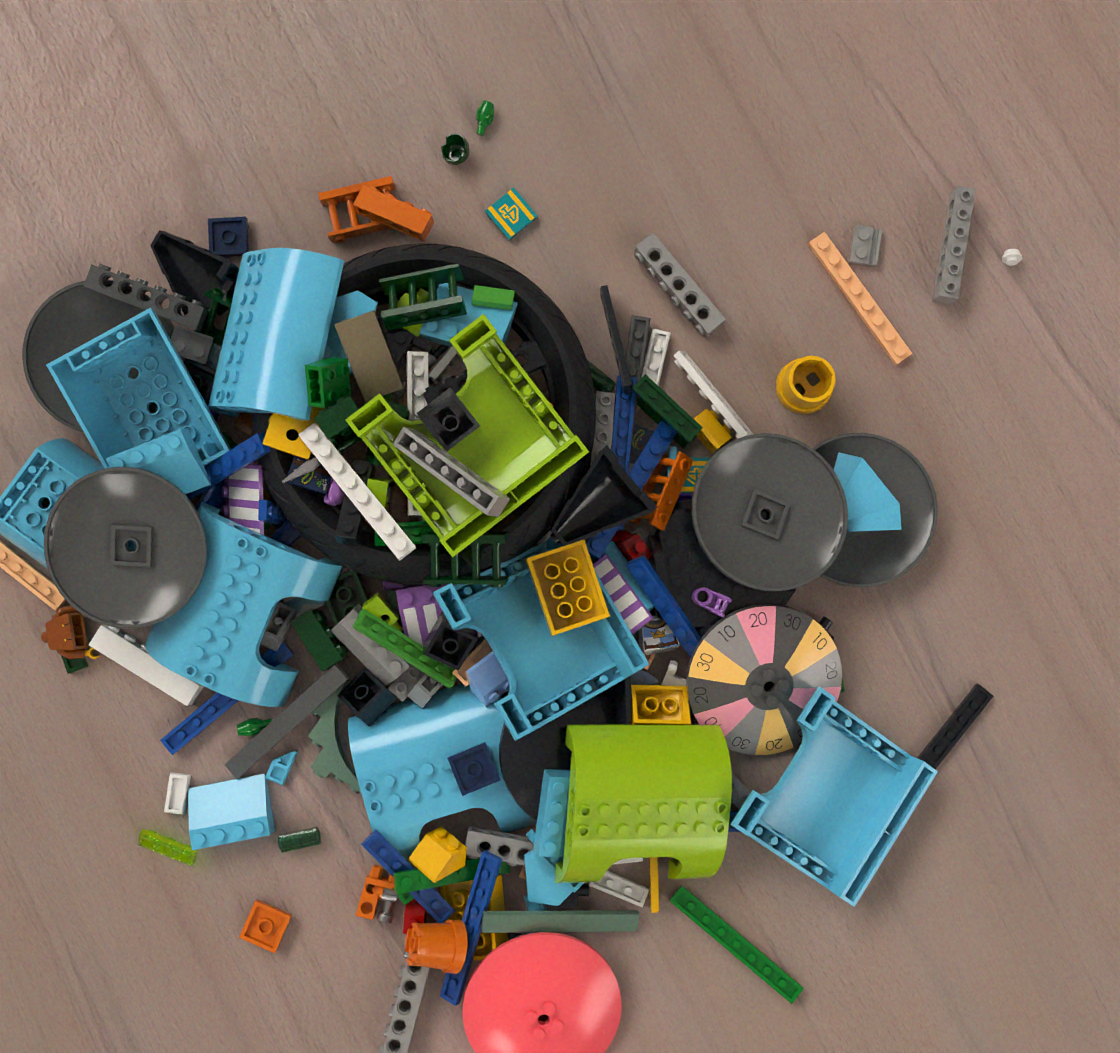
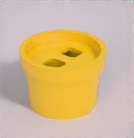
[776,356,836,414]

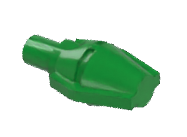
[476,100,494,136]
[237,718,272,736]

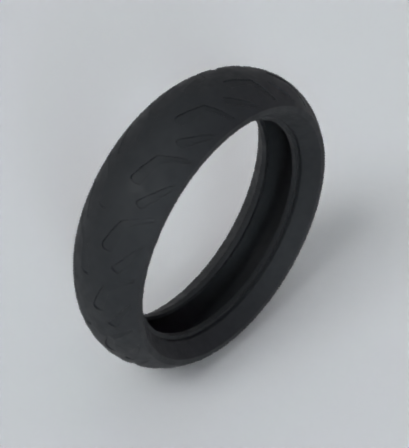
[251,243,596,586]

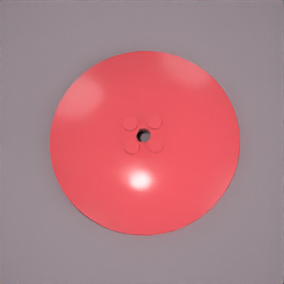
[462,932,622,1053]

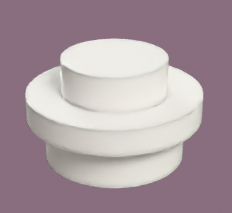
[1002,249,1022,266]

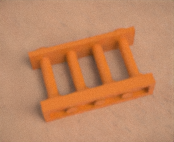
[318,176,396,243]
[630,452,694,531]

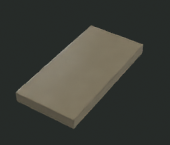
[334,310,404,402]

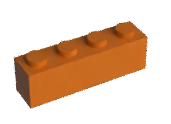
[353,185,434,242]

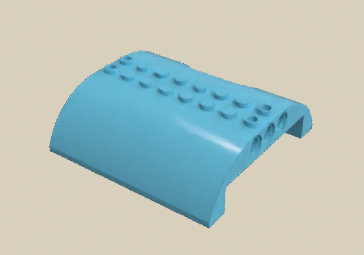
[208,248,344,420]
[145,502,343,707]
[433,537,649,741]
[348,683,537,863]
[731,686,938,907]

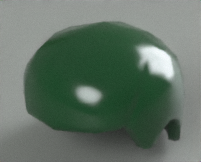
[441,133,470,165]

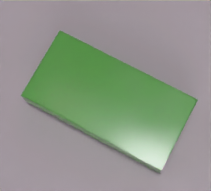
[472,285,515,310]

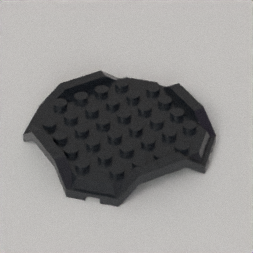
[648,498,796,636]

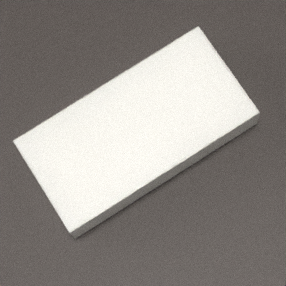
[164,772,191,815]

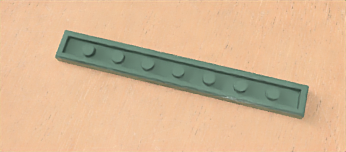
[481,910,639,933]

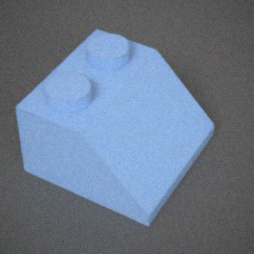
[466,651,510,707]

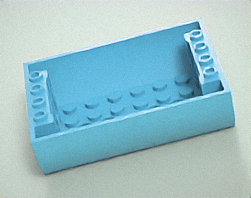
[0,438,137,569]

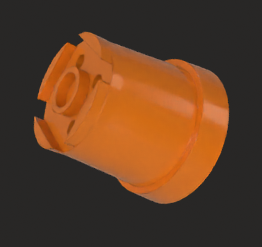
[405,919,467,974]

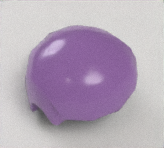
[324,477,345,506]

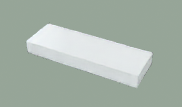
[641,328,671,386]
[588,871,650,908]

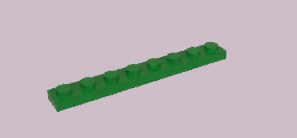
[669,884,804,1004]

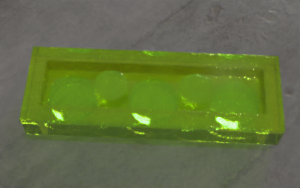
[138,829,197,866]

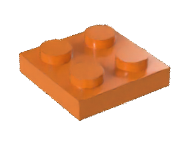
[239,899,292,953]

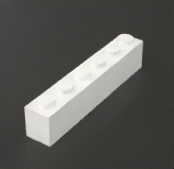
[89,625,204,706]

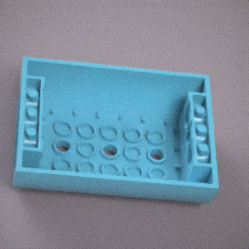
[46,308,231,469]

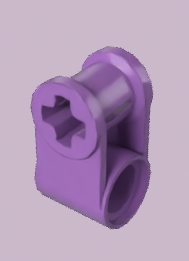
[692,588,732,618]

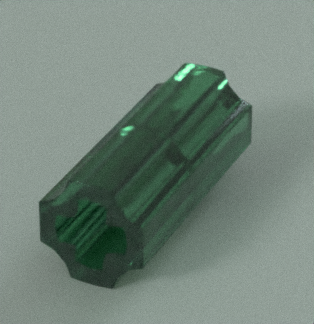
[587,360,616,393]
[278,827,321,853]

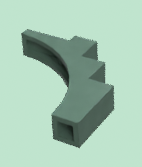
[308,673,361,794]

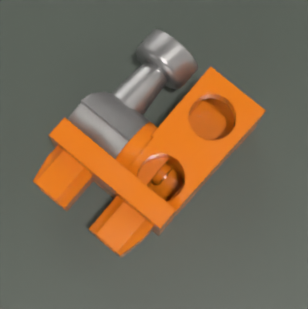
[356,864,398,923]

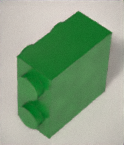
[305,357,351,408]

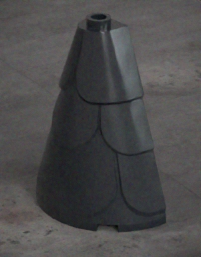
[150,230,239,323]
[550,445,658,546]

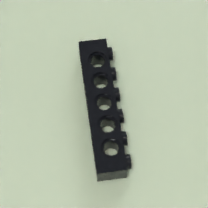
[423,341,546,405]

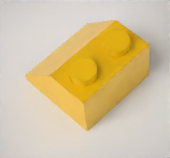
[693,409,732,454]
[409,826,467,883]

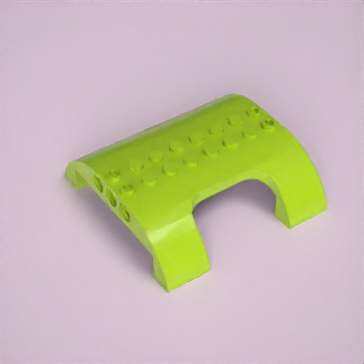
[346,314,589,557]
[555,725,732,883]

